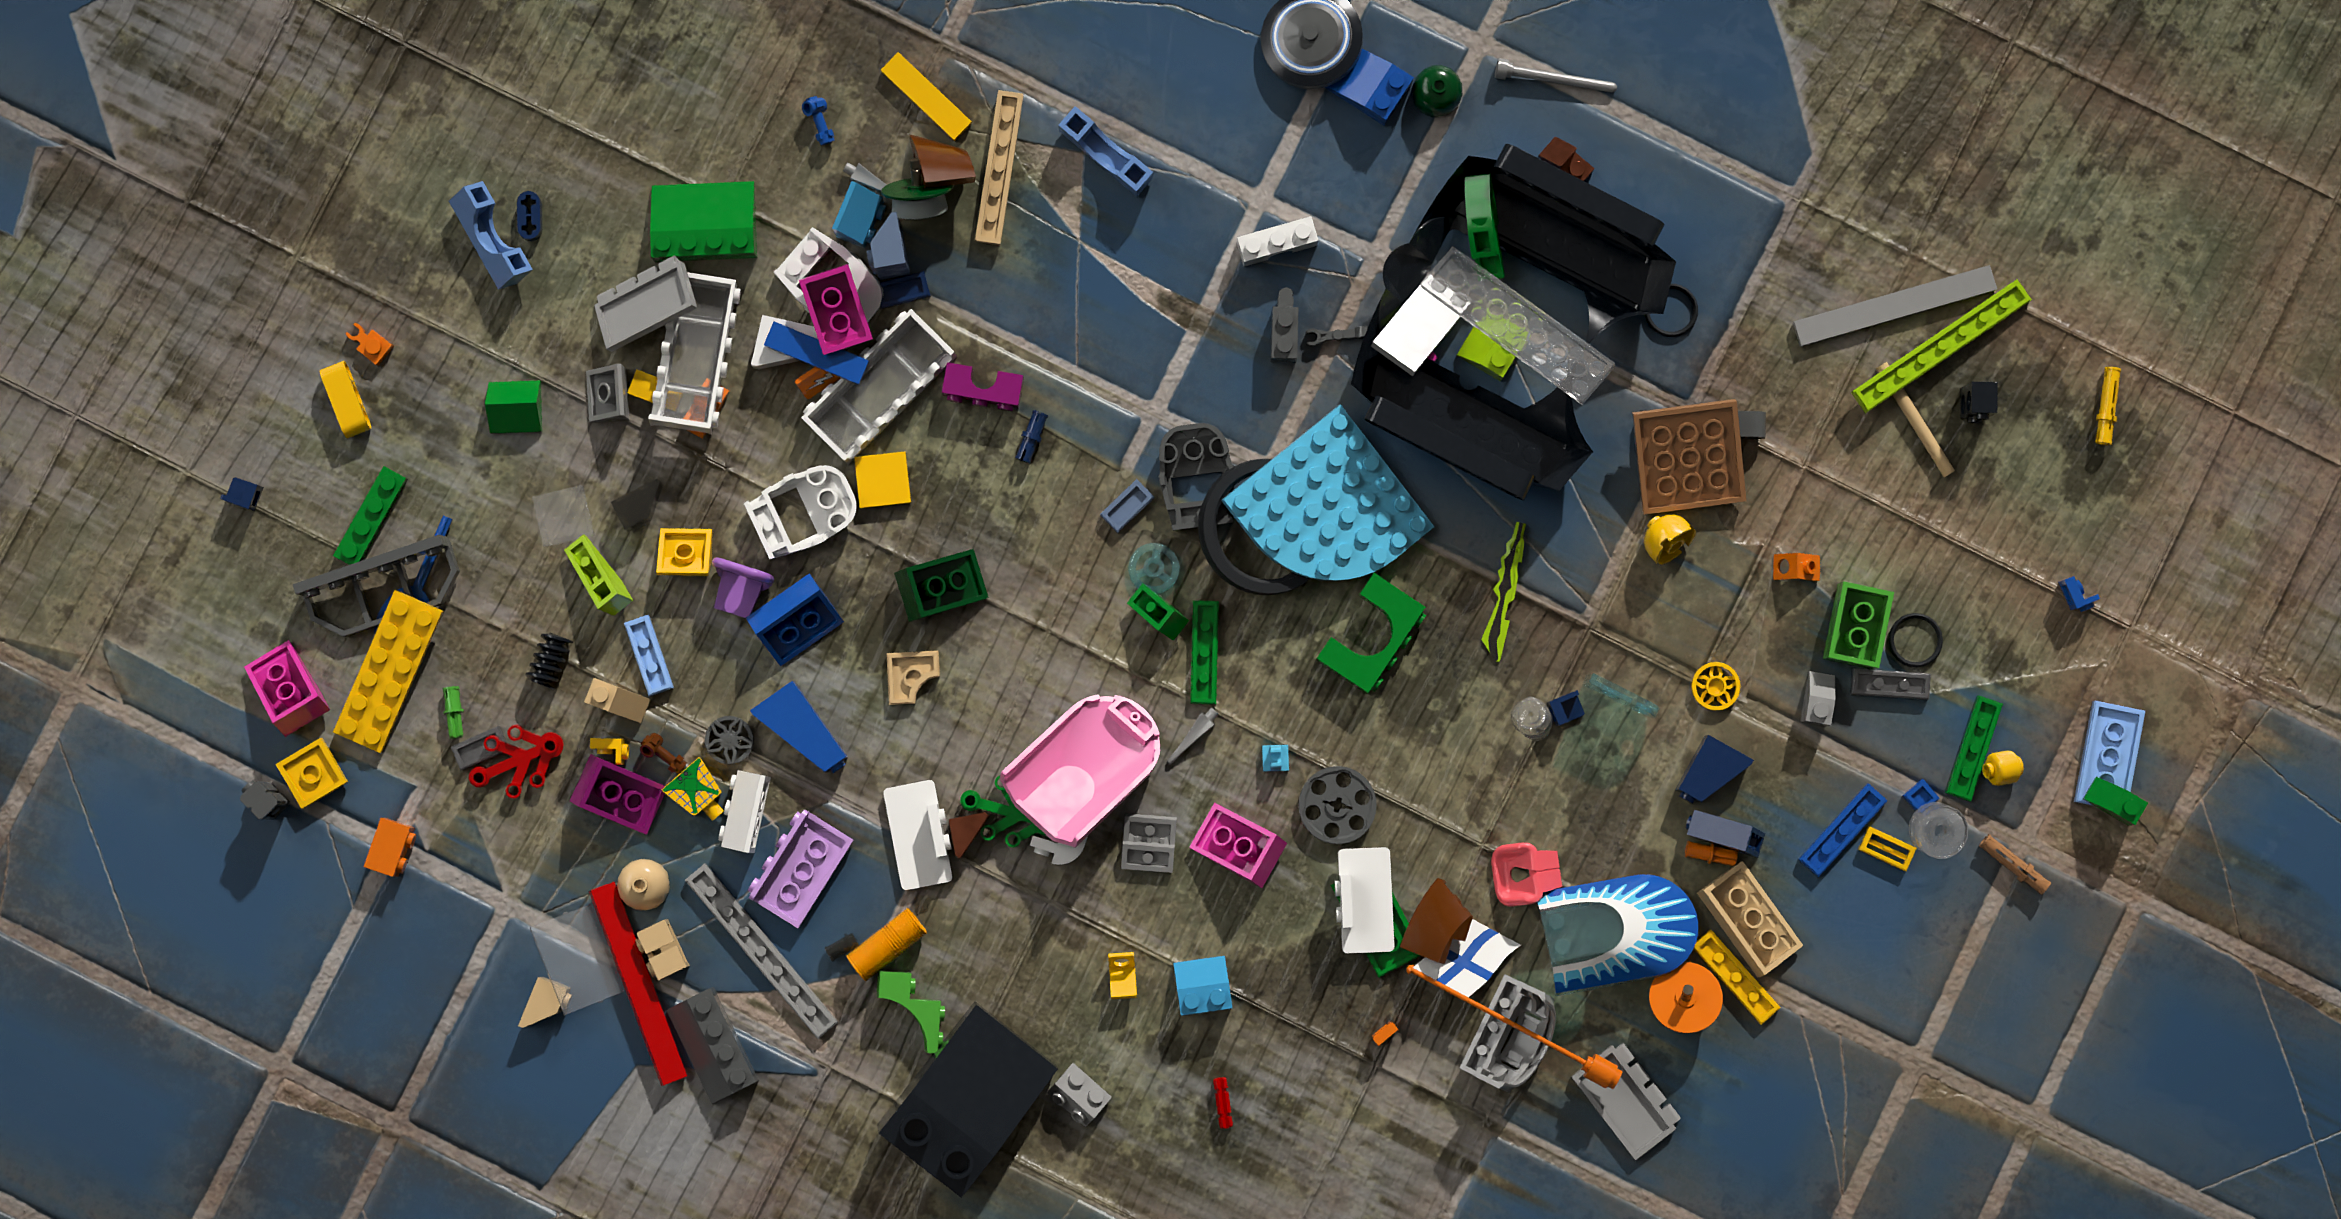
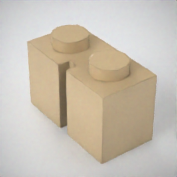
[635,919,690,980]

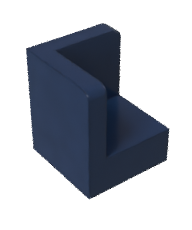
[220,477,264,511]
[1547,690,1585,727]

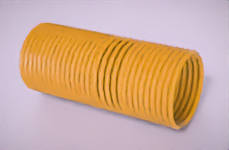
[846,908,927,981]

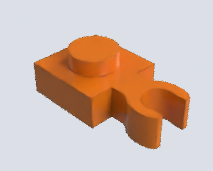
[346,323,394,366]

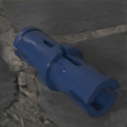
[1015,410,1048,464]

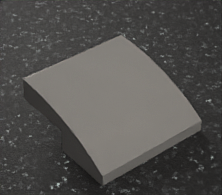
[1121,813,1177,873]

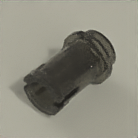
[824,933,859,962]

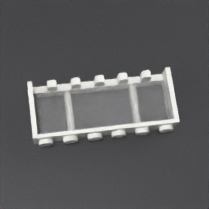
[648,272,741,435]
[801,309,957,465]

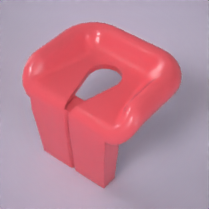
[1491,842,1562,907]

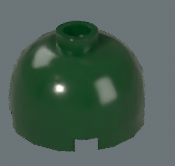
[1412,65,1463,117]

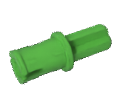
[443,686,464,739]

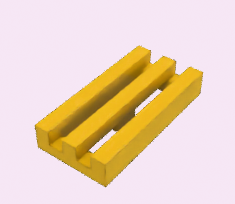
[1857,826,1917,872]

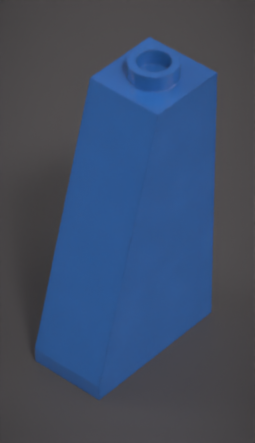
[750,681,848,773]

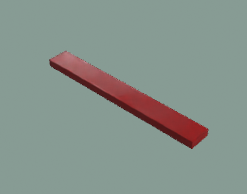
[588,882,687,1086]

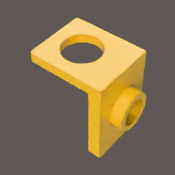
[1108,952,1137,1000]

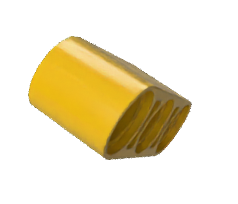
[320,361,372,439]

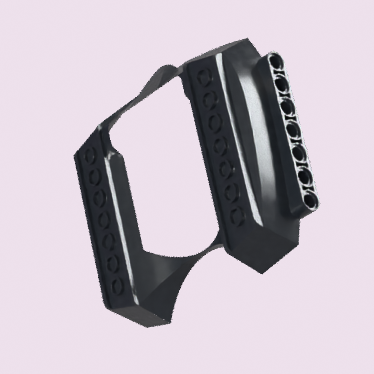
[1351,144,1676,501]

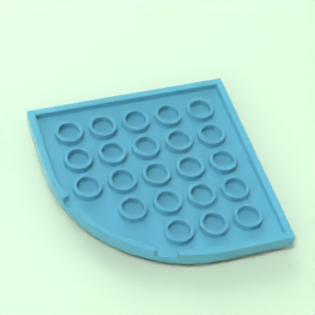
[1221,405,1434,581]

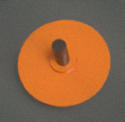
[1649,962,1723,1033]

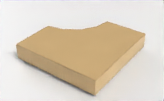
[887,651,940,705]

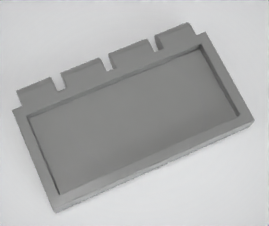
[594,255,697,352]
[1571,1043,1681,1160]

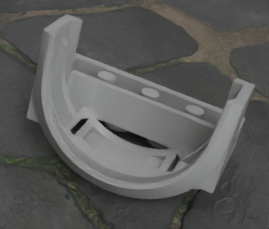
[1460,974,1556,1093]

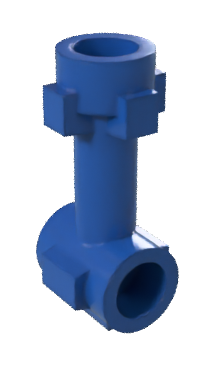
[802,96,835,146]

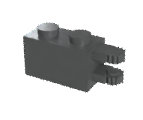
[1270,287,1299,363]

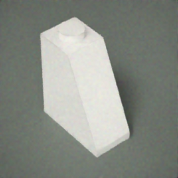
[751,315,818,369]

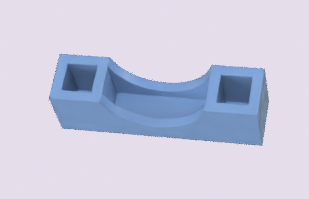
[1058,106,1153,197]
[449,181,533,290]

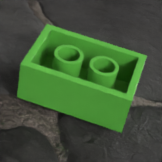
[1823,581,1894,670]

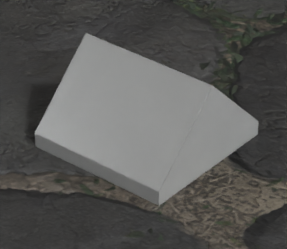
[586,364,630,422]

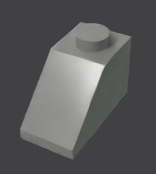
[1800,671,1835,726]

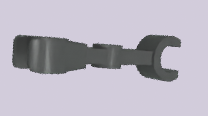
[1306,326,1368,347]

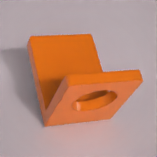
[1773,553,1820,581]

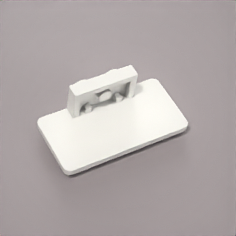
[884,780,953,890]
[1335,847,1394,953]

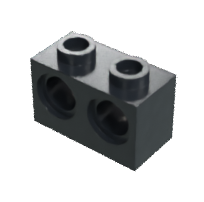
[1960,381,1998,423]

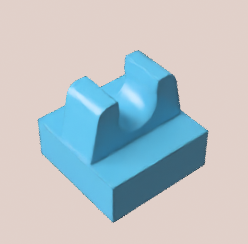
[1262,745,1289,772]

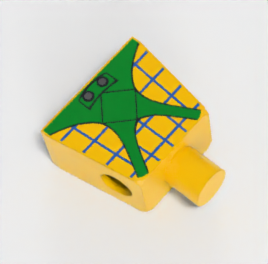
[662,757,724,821]

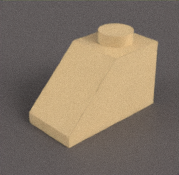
[518,977,572,1028]

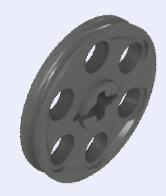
[1298,766,1377,844]

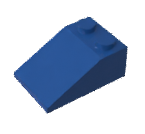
[1324,49,1414,126]

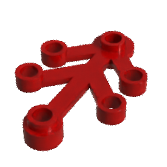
[469,724,564,798]

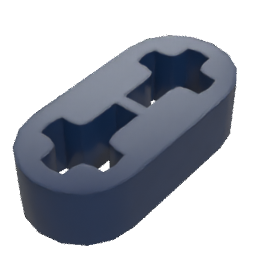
[517,191,543,241]

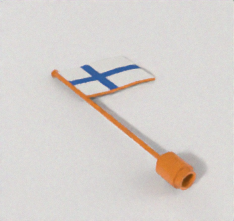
[1406,919,1622,1089]

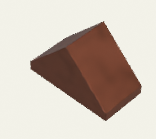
[949,812,990,858]

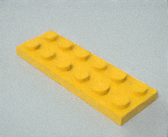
[333,590,444,753]

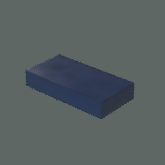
[880,271,931,310]

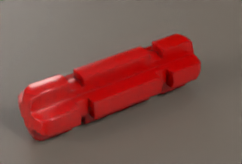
[1213,1077,1233,1129]

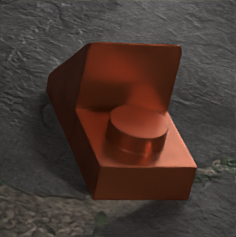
[1538,136,1595,181]

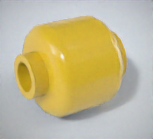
[1982,751,2024,786]

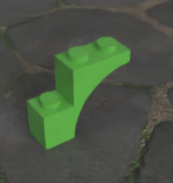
[876,971,945,1053]

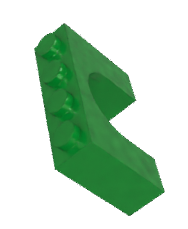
[1316,573,1426,694]

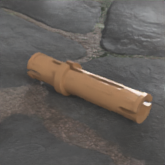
[1979,834,2051,895]

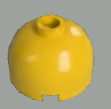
[1644,514,1696,565]

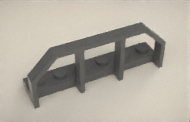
[292,535,460,637]

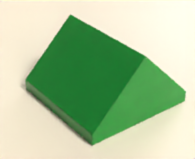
[485,380,542,434]

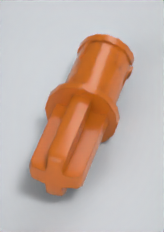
[1684,841,1738,866]

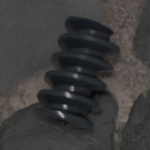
[525,633,573,690]

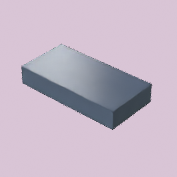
[1100,479,1155,533]

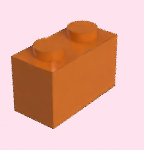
[363,818,416,877]

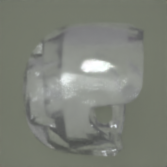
[1511,696,1553,741]

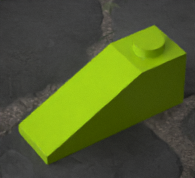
[564,534,633,616]

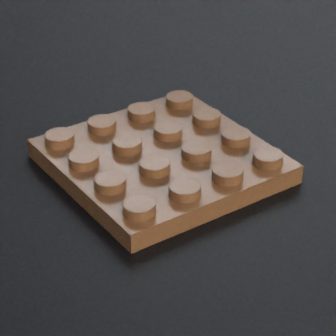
[1632,399,1746,515]

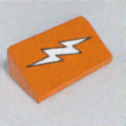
[795,367,841,399]

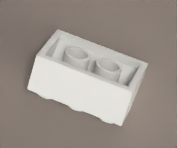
[718,770,771,853]

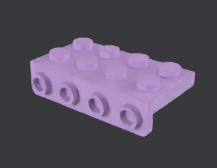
[748,810,854,928]

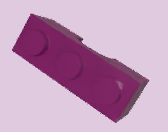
[942,362,1024,412]

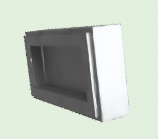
[451,726,507,771]

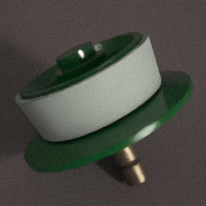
[881,158,954,220]

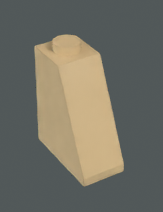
[584,678,651,723]

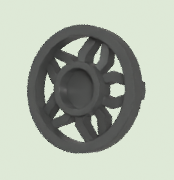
[705,716,754,765]

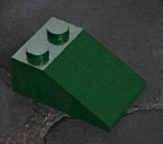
[894,549,989,622]

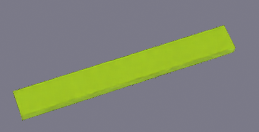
[1851,279,2032,413]

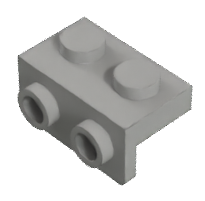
[1047,1063,1112,1126]

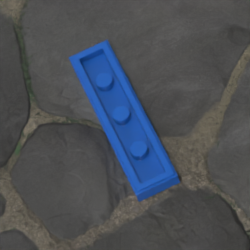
[764,321,869,385]
[1798,783,1888,877]

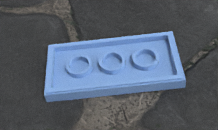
[2074,701,2145,806]

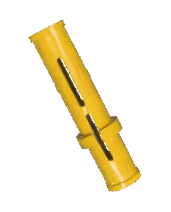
[2095,367,2121,445]

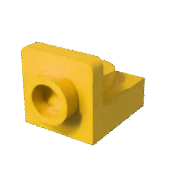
[590,738,629,765]

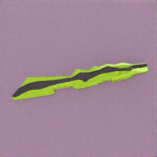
[1481,522,1526,662]

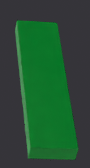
[1190,600,1219,704]
[1945,695,2003,802]

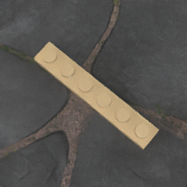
[975,90,1024,246]

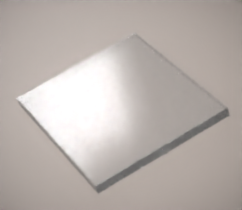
[530,903,626,1015]

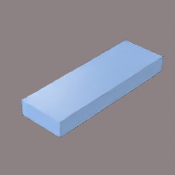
[624,615,674,696]

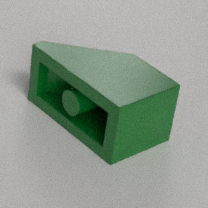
[1127,583,1189,641]
[2083,777,2148,826]

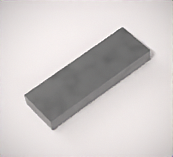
[1850,668,1931,700]

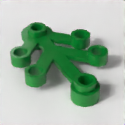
[960,775,1046,848]

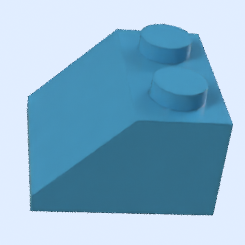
[832,181,886,248]
[1173,956,1232,1016]

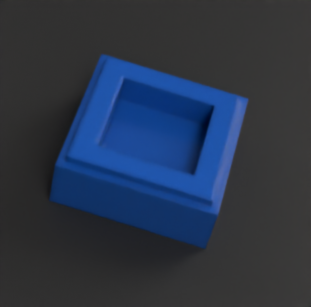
[1902,779,1940,815]

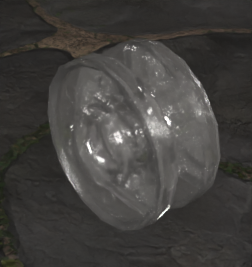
[1909,802,1968,859]

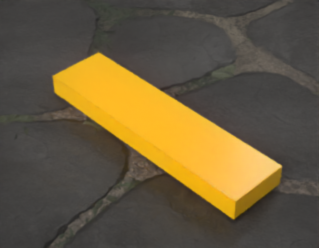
[881,52,972,142]
[1693,929,1781,1025]

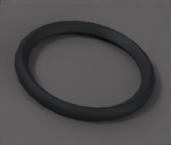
[1644,284,1698,337]
[1888,613,1943,668]

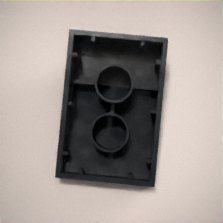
[877,1001,1058,1198]

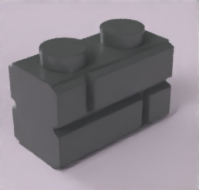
[240,780,290,820]

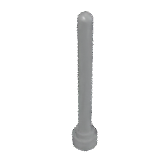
[1495,58,1617,93]

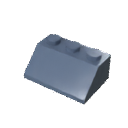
[867,212,910,281]

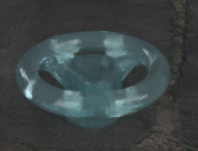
[1128,543,1180,594]

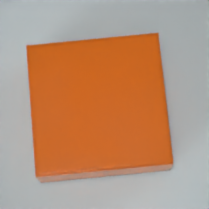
[1371,1021,1399,1046]

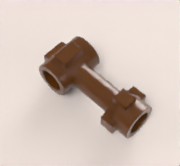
[640,733,687,775]

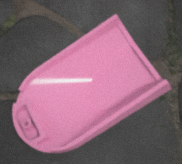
[999,695,1160,847]

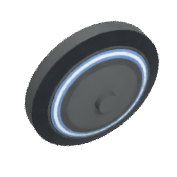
[1261,0,1363,89]

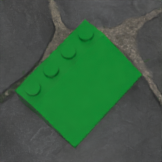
[650,181,757,262]

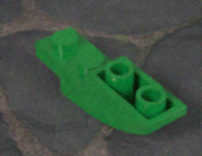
[1465,173,1505,281]

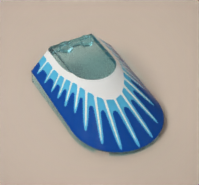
[1536,874,1698,996]

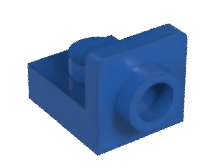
[2058,576,2100,612]

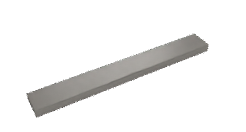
[1793,265,1997,347]
[685,863,838,1039]

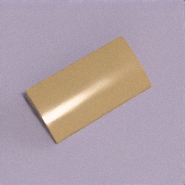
[1697,861,1803,978]

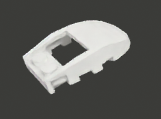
[774,227,883,323]
[744,465,856,559]

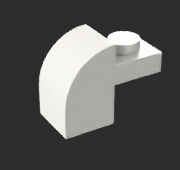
[1030,836,1088,865]

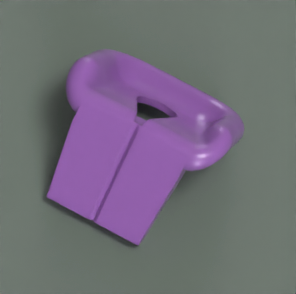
[712,557,774,618]

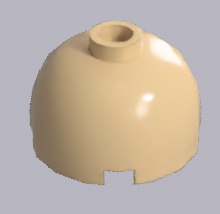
[617,859,670,911]

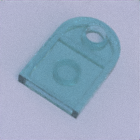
[1582,673,1660,718]

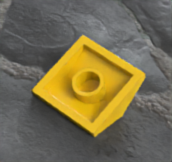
[656,528,712,576]

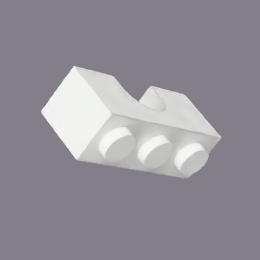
[1237,216,1319,267]

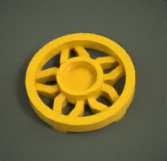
[1691,662,1740,711]

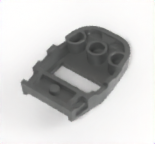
[1159,423,1234,531]

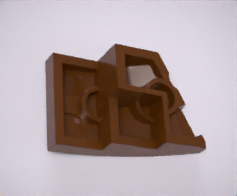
[909,135,976,188]
[1400,878,1473,964]

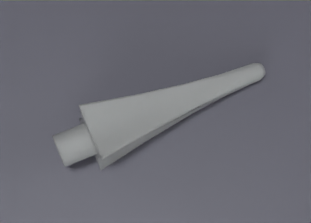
[843,163,887,192]
[1167,707,1219,765]

